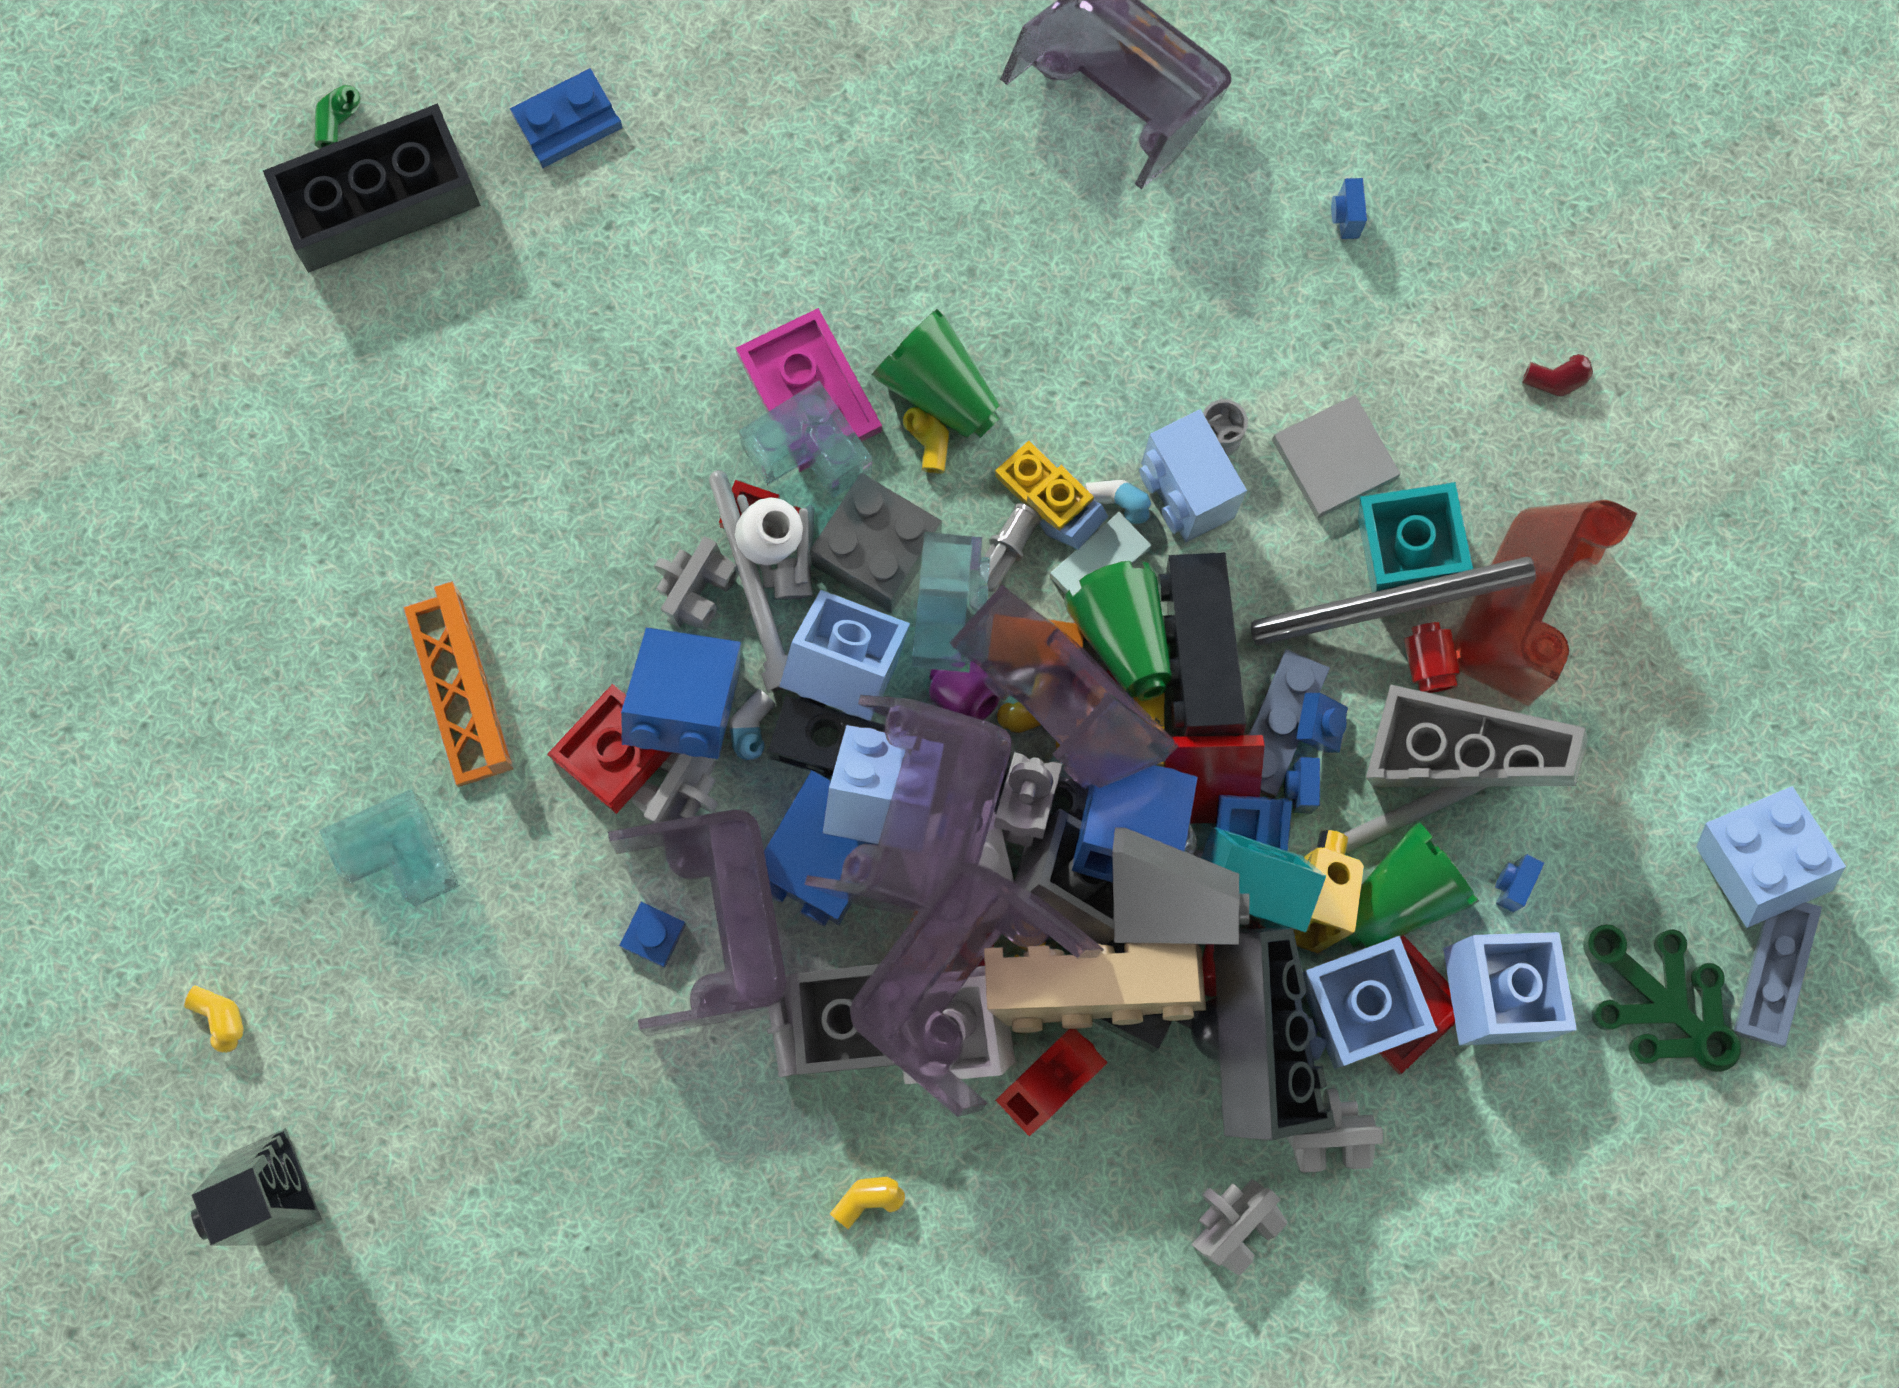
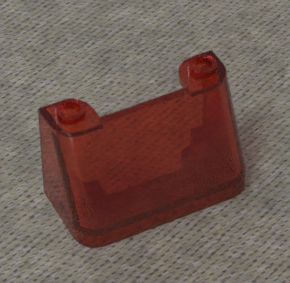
[1454,500,1637,706]

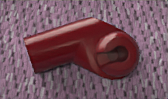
[1522,354,1593,397]

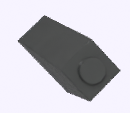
[1113,827,1249,944]

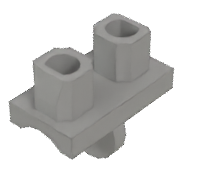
[654,536,739,630]
[632,752,718,837]
[994,752,1062,847]
[1286,1088,1383,1173]
[1191,1179,1287,1275]

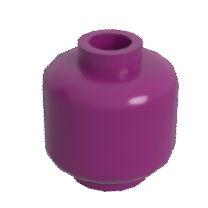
[929,652,1001,724]

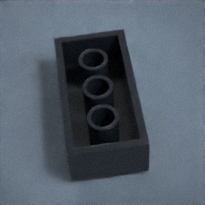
[263,103,481,273]

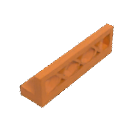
[404,581,513,787]

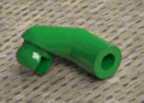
[314,85,361,148]

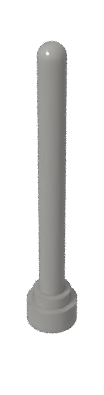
[709,470,788,693]
[1343,787,1488,854]

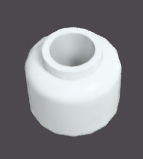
[735,498,803,565]

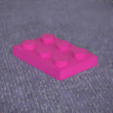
[736,308,882,472]

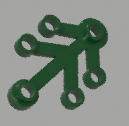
[1583,924,1741,1072]

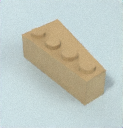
[984,943,1206,1033]

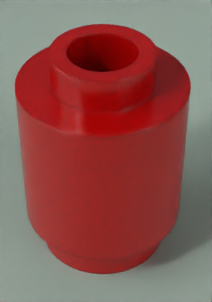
[1404,622,1460,693]

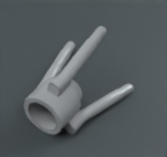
[737,495,814,600]

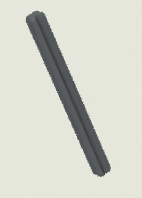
[1251,557,1537,646]

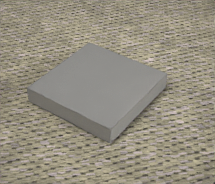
[1272,395,1401,519]

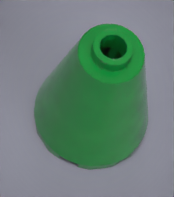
[871,309,1000,438]
[1064,561,1172,701]
[1346,822,1479,948]

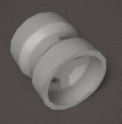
[1203,399,1248,456]

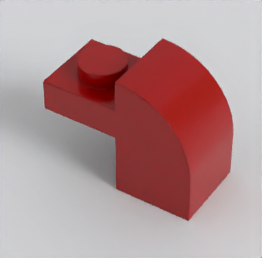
[995,1029,1108,1137]

